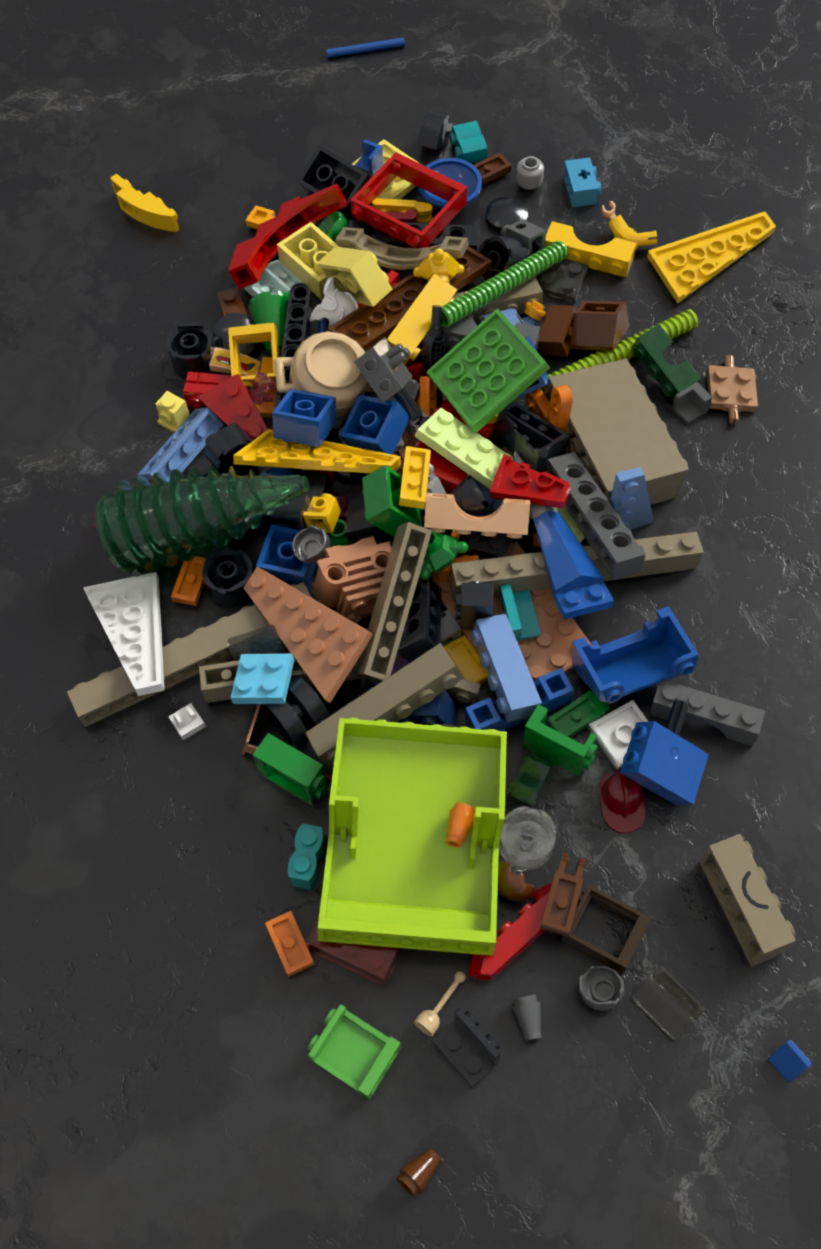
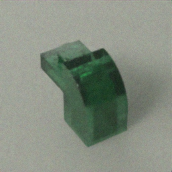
[507,752,555,807]

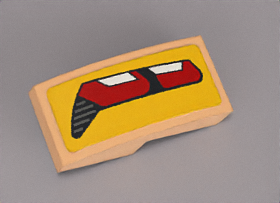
[209,347,261,376]

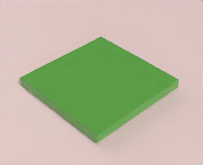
[426,308,550,434]

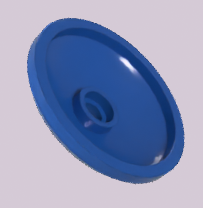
[418,158,482,208]

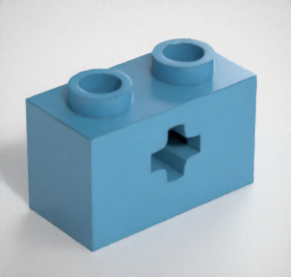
[563,158,601,207]

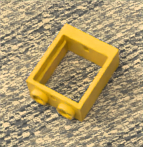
[228,322,280,390]

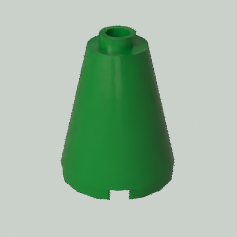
[249,291,289,357]

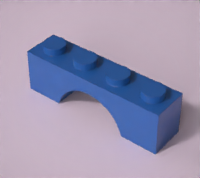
[465,668,574,731]

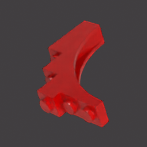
[228,184,347,289]

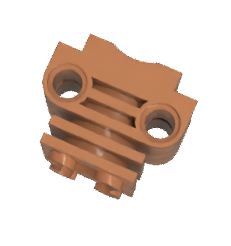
[312,536,391,623]

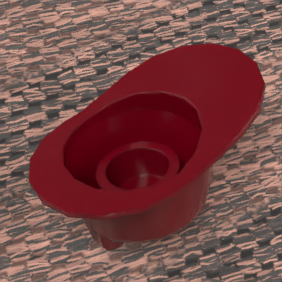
[600,770,646,833]

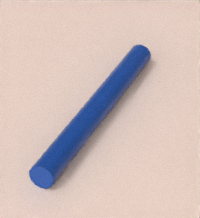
[326,37,405,58]

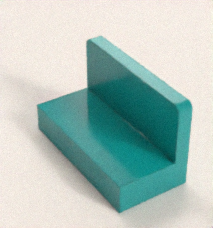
[499,584,540,641]

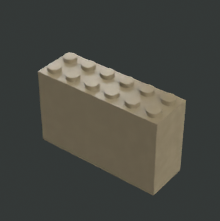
[544,358,689,505]

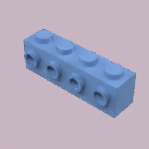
[471,614,542,723]

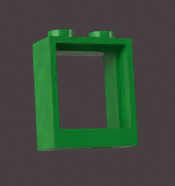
[253,733,328,806]

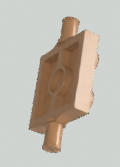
[706,355,758,424]

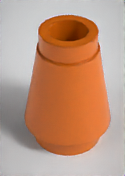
[446,803,475,848]

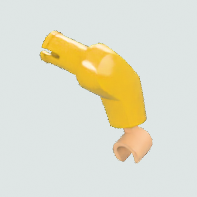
[602,201,657,250]

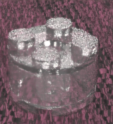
[499,806,556,871]

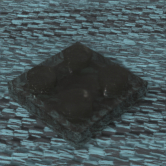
[536,259,589,303]

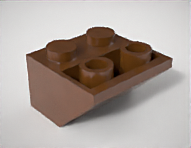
[570,301,629,352]

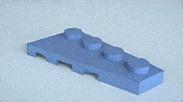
[610,467,654,529]

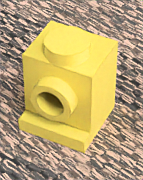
[155,391,190,432]

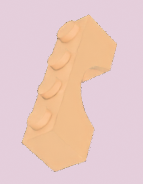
[424,493,530,538]

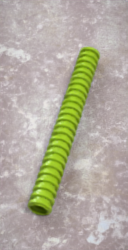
[540,309,698,393]

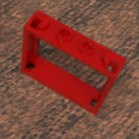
[350,152,467,248]

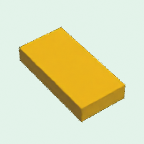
[443,635,489,684]

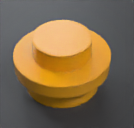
[524,300,546,321]

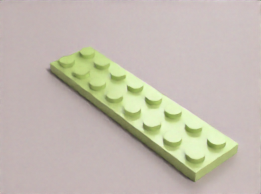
[415,408,585,543]

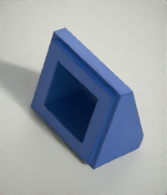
[769,1040,812,1082]

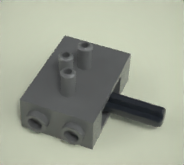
[354,337,423,421]

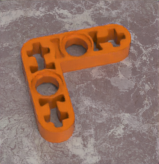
[526,385,573,433]

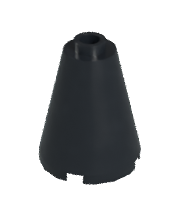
[427,475,494,535]

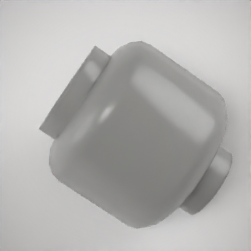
[516,156,544,190]

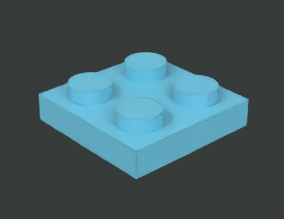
[230,654,294,704]

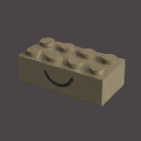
[699,834,796,967]

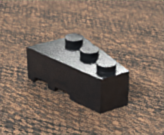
[495,402,570,473]

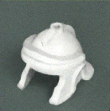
[309,277,359,327]

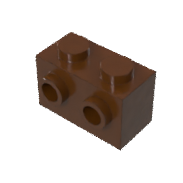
[538,305,577,357]

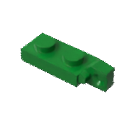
[547,691,611,738]

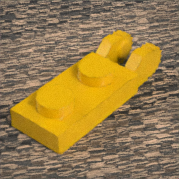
[373,198,433,223]

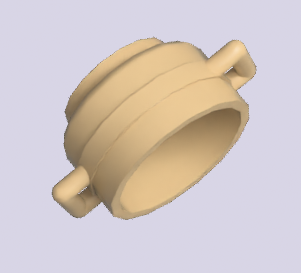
[274,331,375,417]

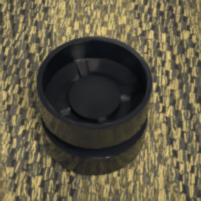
[261,676,330,748]

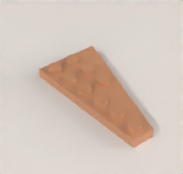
[244,567,373,703]

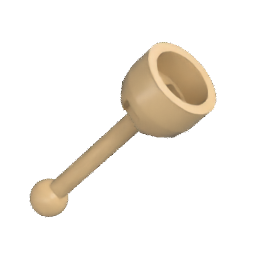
[414,971,466,1037]

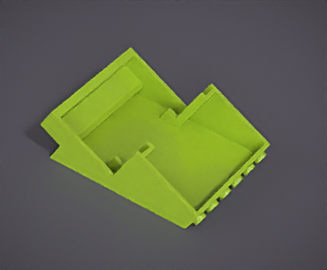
[318,717,507,956]

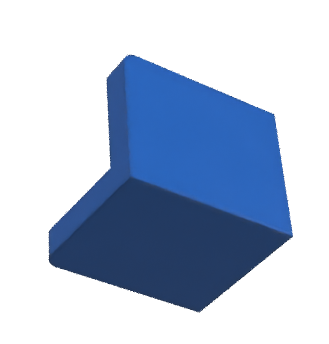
[354,139,383,177]

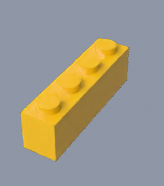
[387,274,457,365]

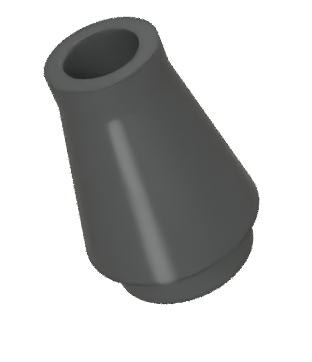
[512,994,542,1041]

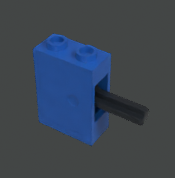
[620,699,709,805]

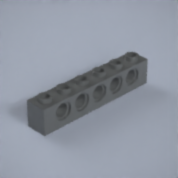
[546,452,645,580]

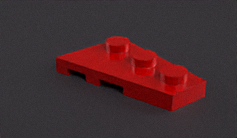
[198,374,269,440]
[490,454,571,509]

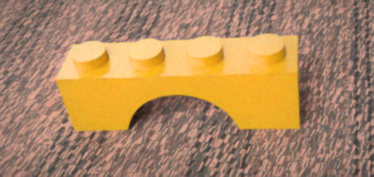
[545,221,636,277]

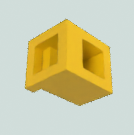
[303,493,341,533]

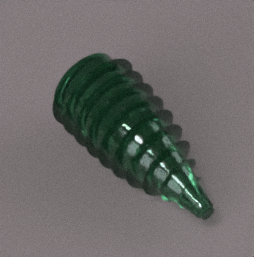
[95,466,309,577]

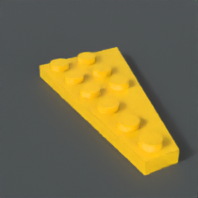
[647,212,776,304]
[233,429,401,473]

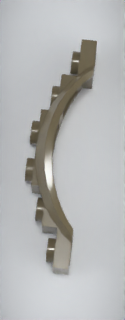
[335,227,469,271]

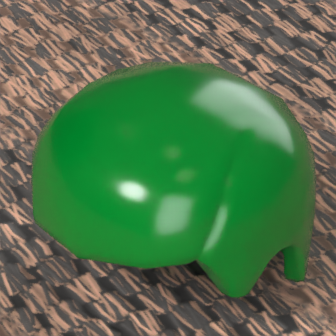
[318,211,348,242]

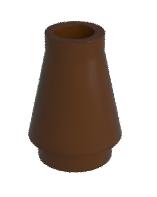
[396,1147,441,1197]

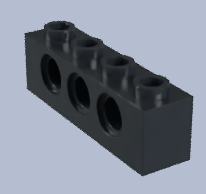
[398,575,442,663]

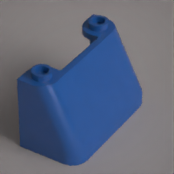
[572,606,699,703]

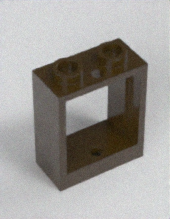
[561,884,652,974]

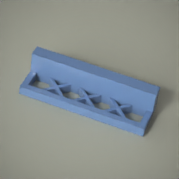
[137,407,223,491]

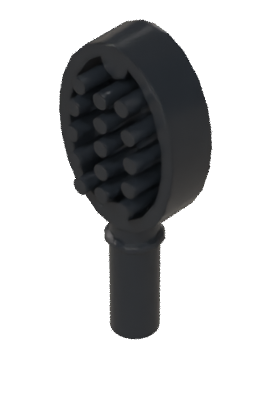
[421,305,446,370]

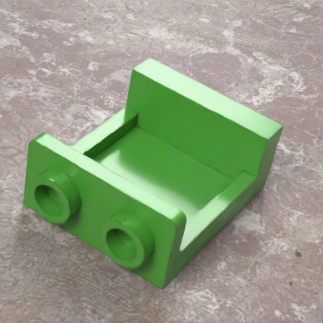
[307,1004,402,1100]

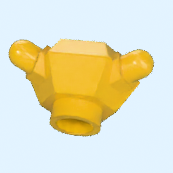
[413,248,464,284]

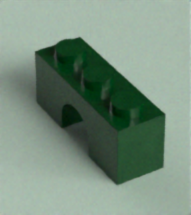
[631,324,701,402]

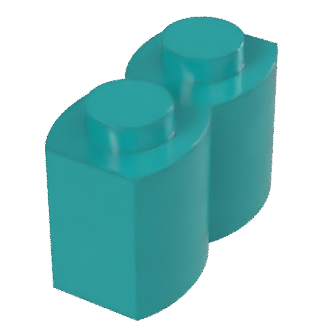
[449,120,487,164]
[288,824,326,890]

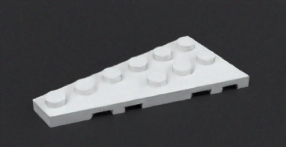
[83,572,164,696]

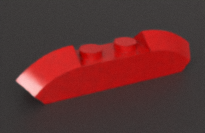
[469,883,552,981]

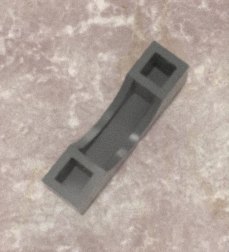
[443,314,540,350]
[649,681,765,746]

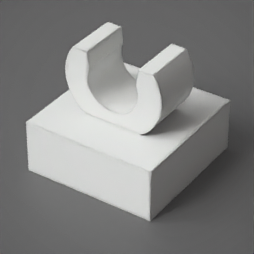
[168,703,206,740]

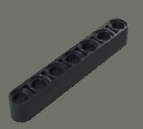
[274,283,313,410]

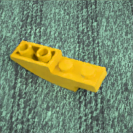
[110,174,179,232]

